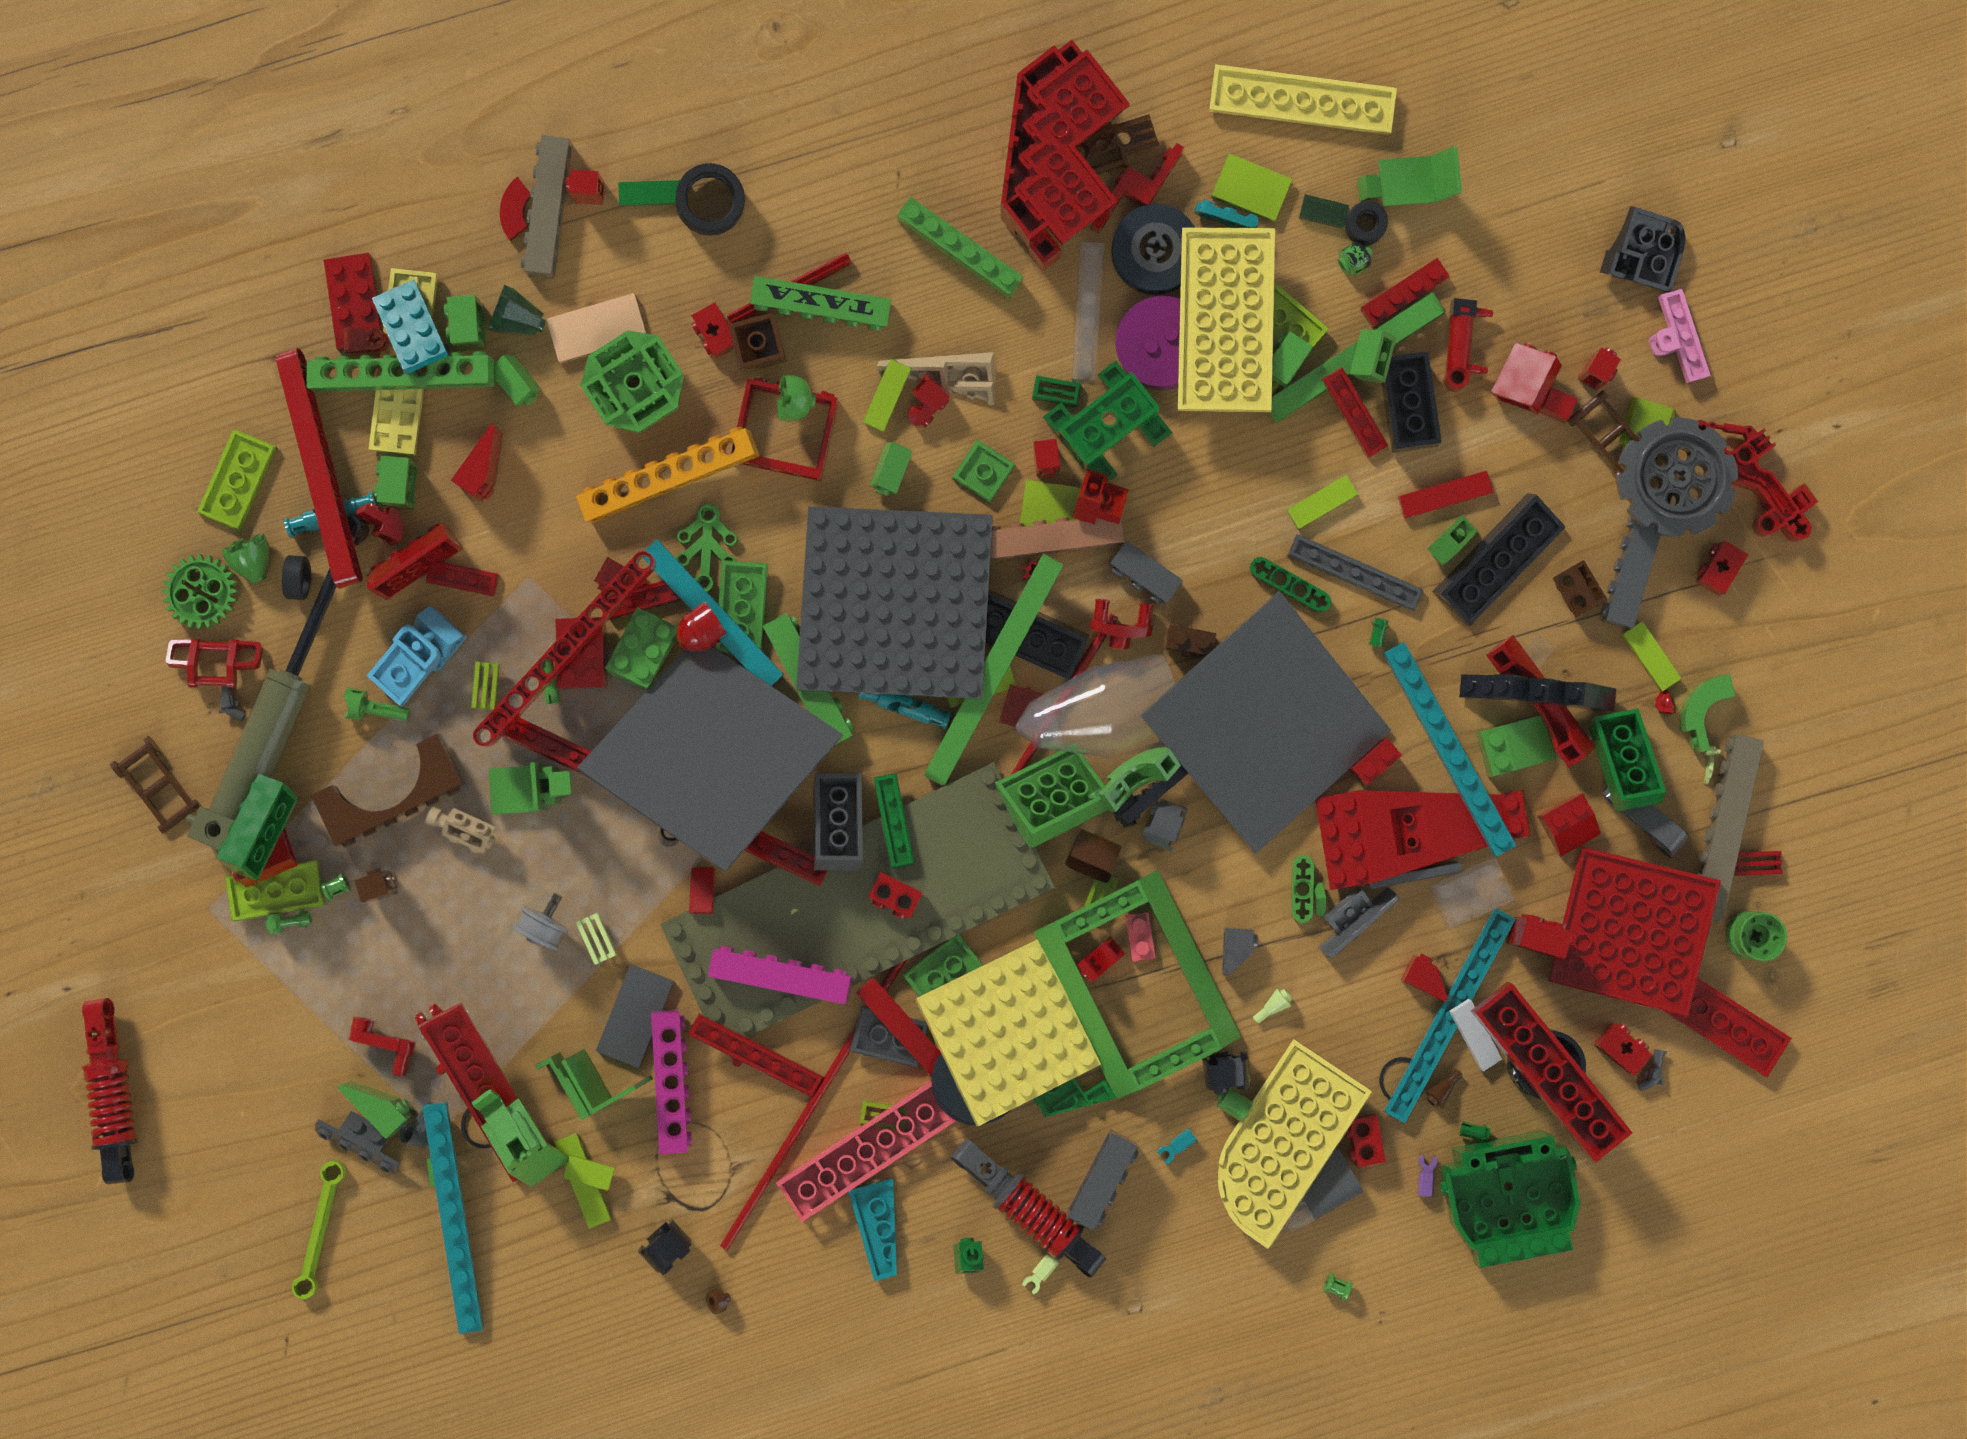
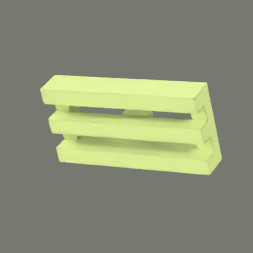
[576,913,617,965]

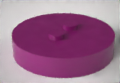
[1115,296,1180,391]

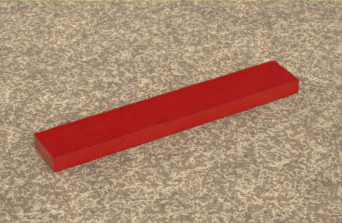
[856,977,941,1077]
[688,1013,823,1097]

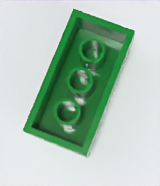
[1589,708,1666,812]
[217,774,298,881]

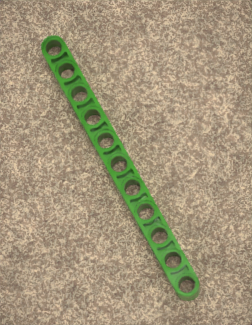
[924,553,1064,787]

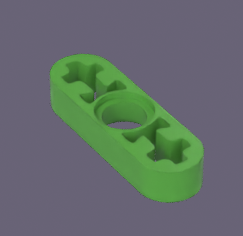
[1291,855,1314,923]

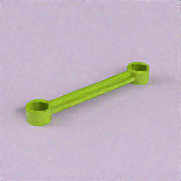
[292,1160,347,1299]

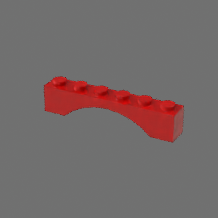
[1486,635,1596,767]

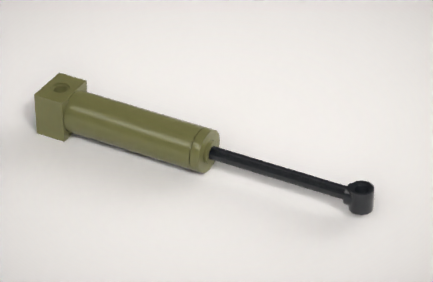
[186,515,369,850]

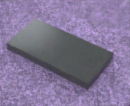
[596,964,674,1068]

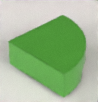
[1314,883,1326,916]

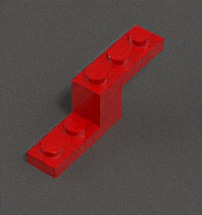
[1091,143,1184,234]

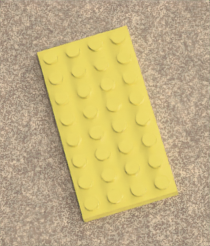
[1178,228,1275,412]

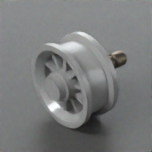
[512,893,569,951]

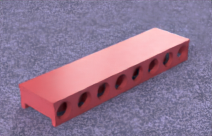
[776,1079,956,1222]

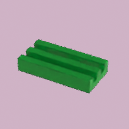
[1032,375,1081,407]

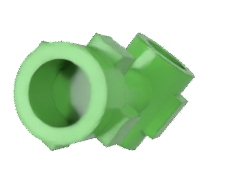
[265,910,312,934]

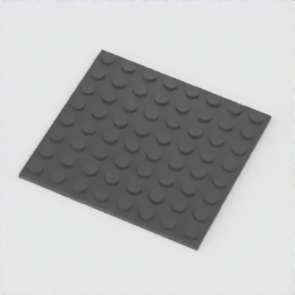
[796,506,993,699]
[1140,591,1391,854]
[577,647,843,872]

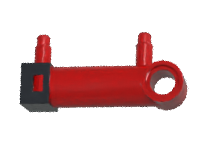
[1443,298,1493,392]

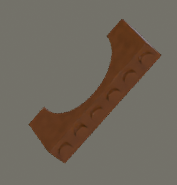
[311,734,465,848]

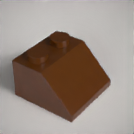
[729,313,787,369]

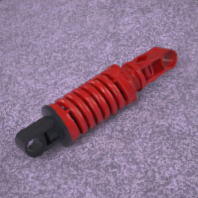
[82,998,138,1185]

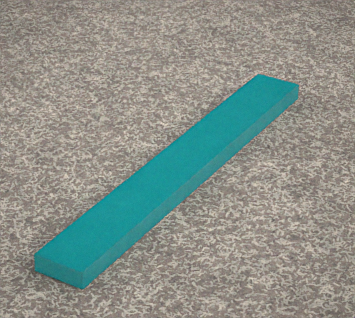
[643,539,784,686]

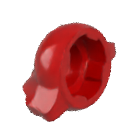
[1655,689,1676,715]

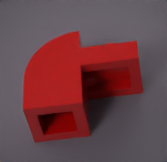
[1077,936,1125,982]

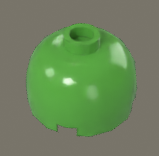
[777,375,816,422]

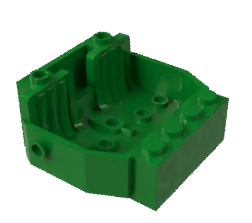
[1440,1130,1580,1268]

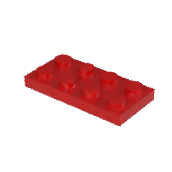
[323,252,383,351]

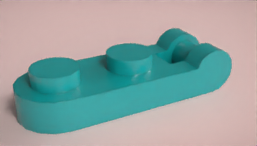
[1194,200,1259,228]

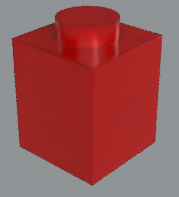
[1539,387,1578,423]

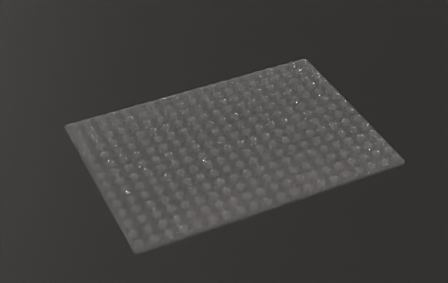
[209,577,703,1122]

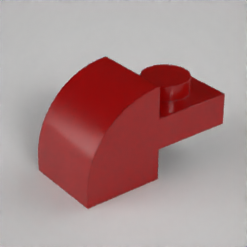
[355,503,404,545]

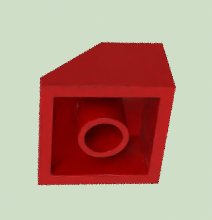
[1537,793,1601,857]

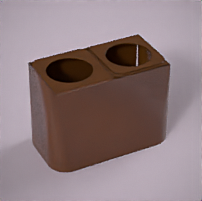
[1065,829,1122,883]

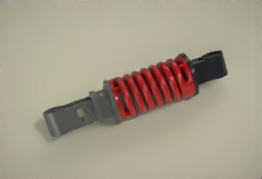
[951,1139,1106,1278]

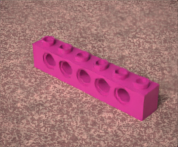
[651,1010,692,1154]

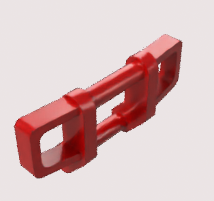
[166,639,263,688]

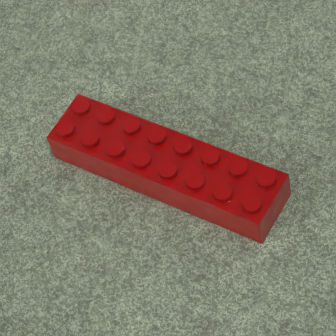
[1470,982,1633,1163]

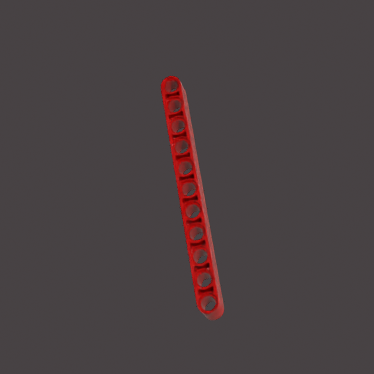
[276,348,363,589]
[473,551,656,747]

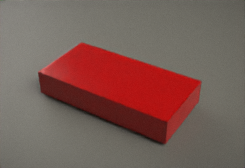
[689,867,716,915]

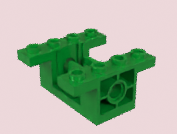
[1043,360,1173,483]

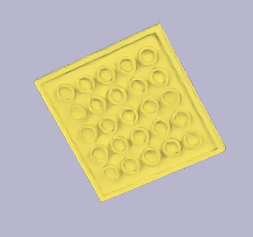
[915,940,1101,1127]

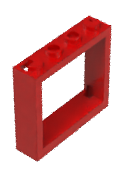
[731,377,839,481]

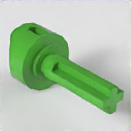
[343,688,411,722]

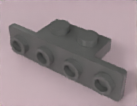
[1319,887,1399,959]
[315,1111,400,1174]

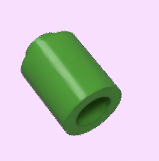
[1216,1088,1253,1122]

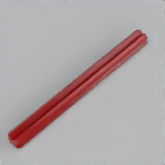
[727,253,852,324]

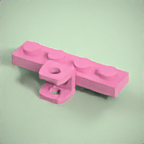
[1649,289,1711,384]

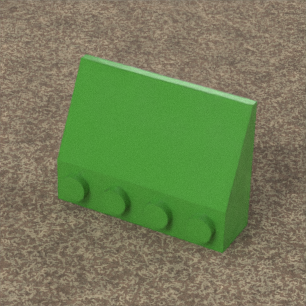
[995,744,1109,849]

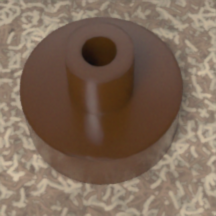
[706,1289,731,1315]

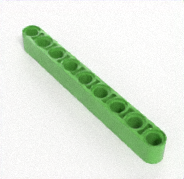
[1269,292,1446,423]

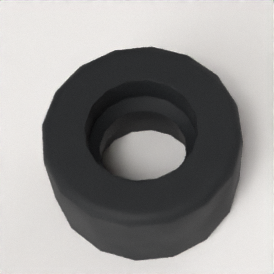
[1345,201,1388,245]

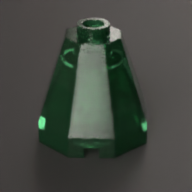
[487,285,546,336]

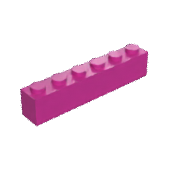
[708,945,853,1005]

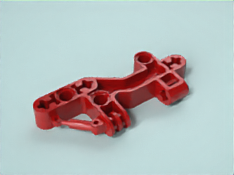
[1697,420,1819,542]

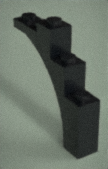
[1459,674,1616,712]

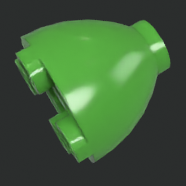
[221,533,270,584]

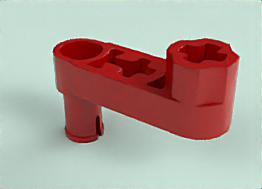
[348,1017,416,1077]

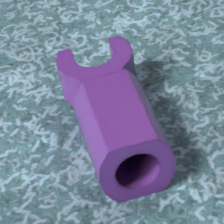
[1418,1155,1437,1197]

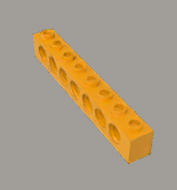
[576,426,760,523]

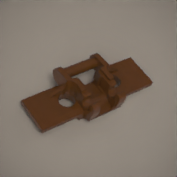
[1076,114,1159,175]

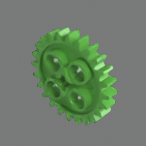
[161,554,239,629]

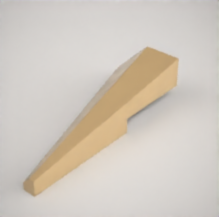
[877,352,997,405]

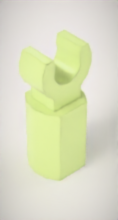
[1022,1253,1059,1294]

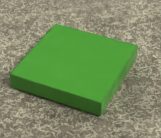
[952,439,1016,504]

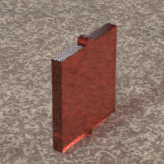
[999,684,1047,733]

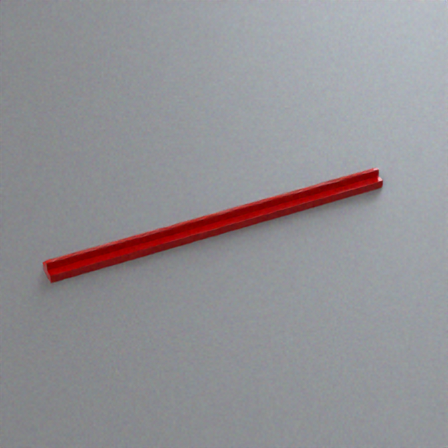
[494,706,828,886]

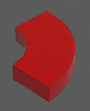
[500,177,530,242]

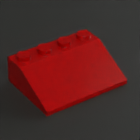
[366,523,463,600]

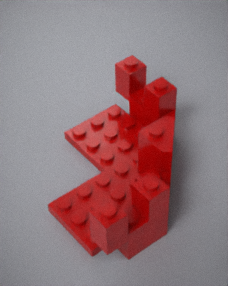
[1001,40,1130,272]

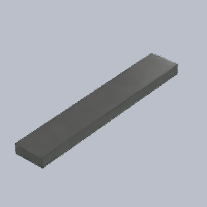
[1287,534,1423,611]

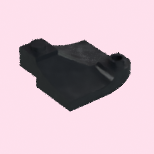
[1600,206,1686,292]

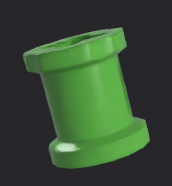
[320,873,351,901]
[1323,1273,1353,1302]

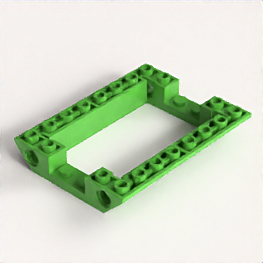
[1034,870,1241,1099]

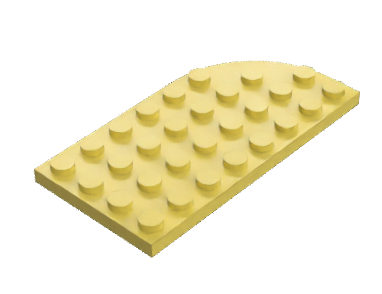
[1218,1039,1373,1249]

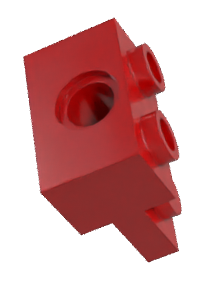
[1072,469,1129,524]

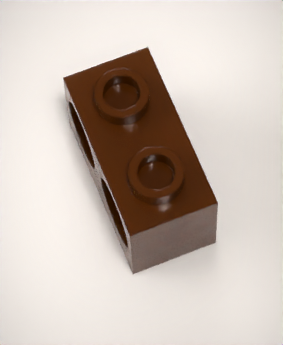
[1553,560,1608,618]

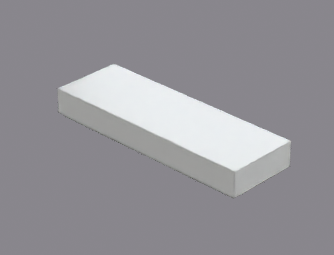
[1449,999,1502,1071]

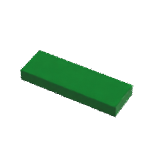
[618,180,688,207]

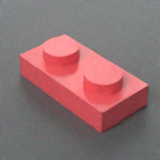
[1125,912,1155,961]

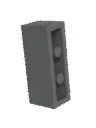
[1109,541,1183,605]

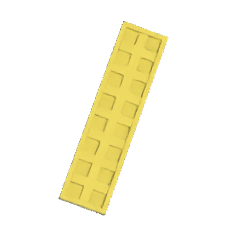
[369,268,438,456]

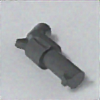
[219,686,246,721]
[1637,1049,1667,1091]

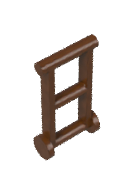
[1567,390,1659,479]
[110,736,201,834]

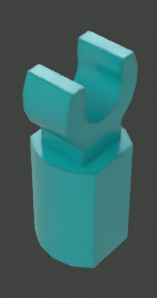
[1157,1128,1198,1164]

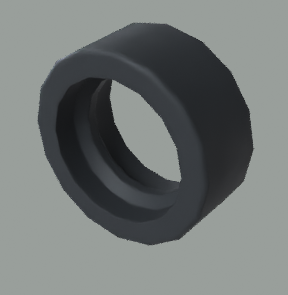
[282,555,311,600]

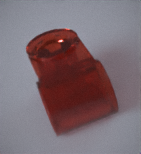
[343,328,390,354]

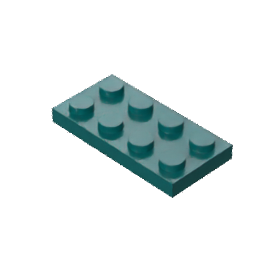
[372,279,449,374]

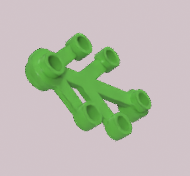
[676,503,738,592]

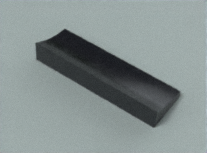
[1432,493,1566,626]
[986,589,1090,680]

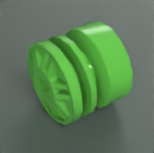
[1725,911,1787,962]

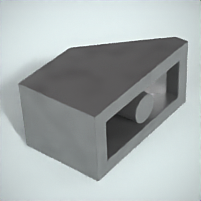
[1222,928,1258,975]

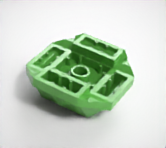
[580,330,684,434]

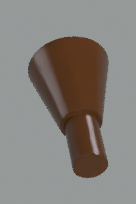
[1425,1069,1463,1108]

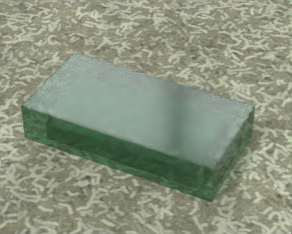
[1299,194,1349,229]

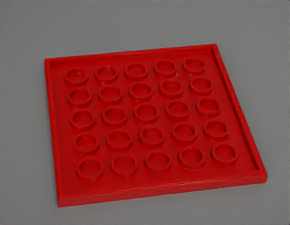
[1548,846,1721,1017]

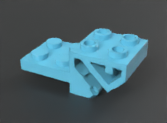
[367,606,468,706]

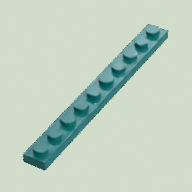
[1383,642,1516,858]
[1383,907,1516,1123]
[422,1102,484,1334]

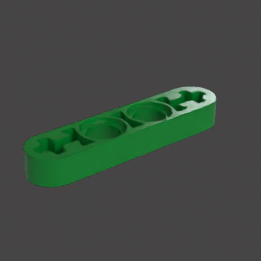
[1249,557,1331,613]

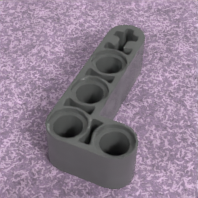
[1602,788,1688,858]

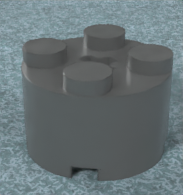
[1142,799,1188,852]

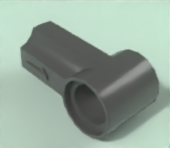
[399,1102,433,1148]

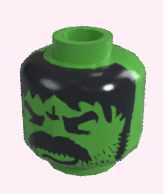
[1337,241,1373,276]

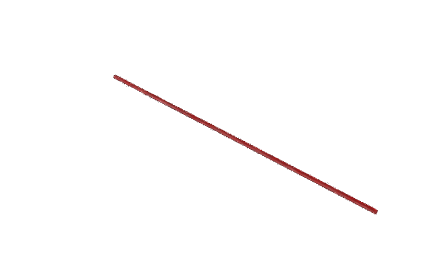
[720,613,1118,1251]

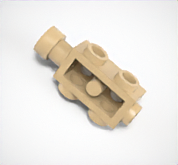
[425,806,496,854]

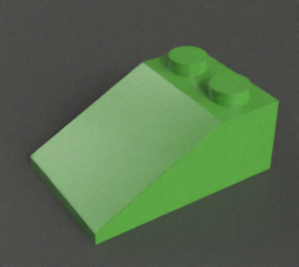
[1476,715,1556,777]
[337,1081,416,1139]

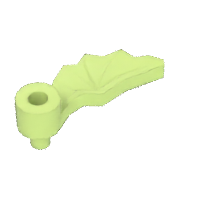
[1704,745,1721,784]

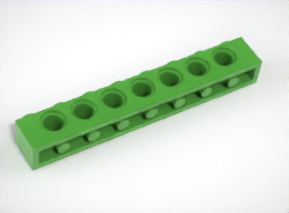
[307,352,494,392]

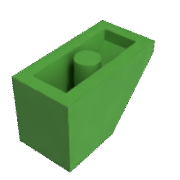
[1427,515,1478,565]

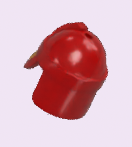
[676,602,726,651]

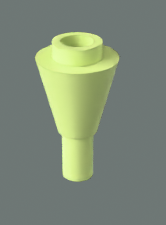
[1253,988,1293,1024]

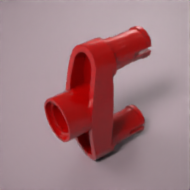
[1090,599,1154,649]

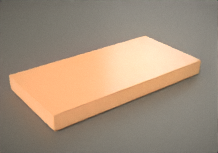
[546,293,647,364]

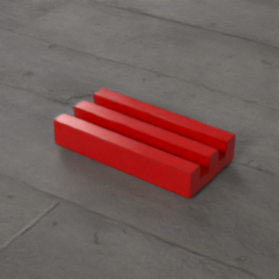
[1734,851,1783,876]

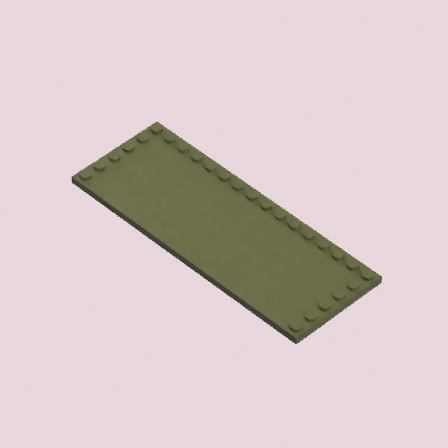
[660,762,1055,1037]

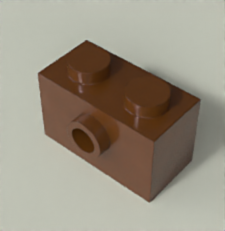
[1165,625,1216,658]
[354,868,399,902]

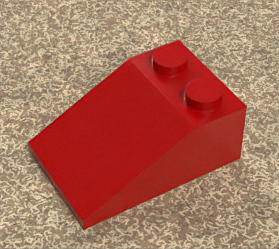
[451,424,503,502]

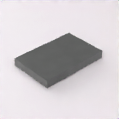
[850,1005,928,1068]

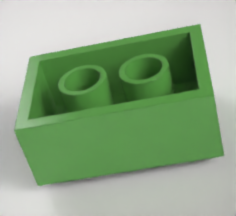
[605,607,678,692]

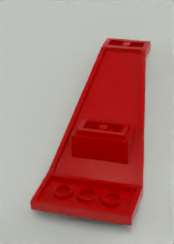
[1315,790,1532,890]

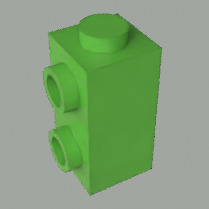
[494,355,542,406]
[869,442,913,497]

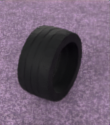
[675,163,745,236]

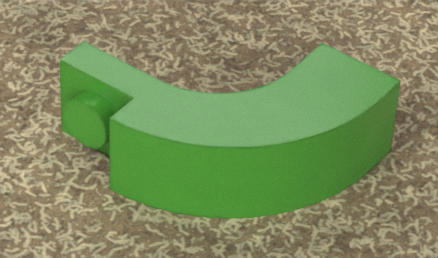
[1680,674,1735,753]
[1098,748,1181,812]

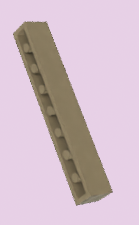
[1697,734,1764,922]

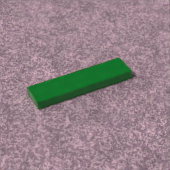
[873,773,915,869]

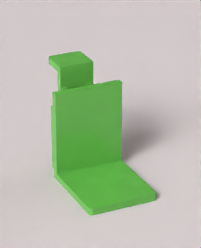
[1357,146,1462,207]
[489,762,572,815]
[535,1049,653,1120]
[472,1089,569,1187]

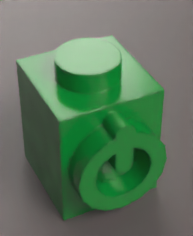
[953,1238,984,1274]

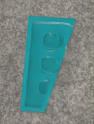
[849,1177,897,1282]

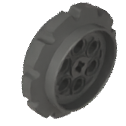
[1616,417,1738,537]

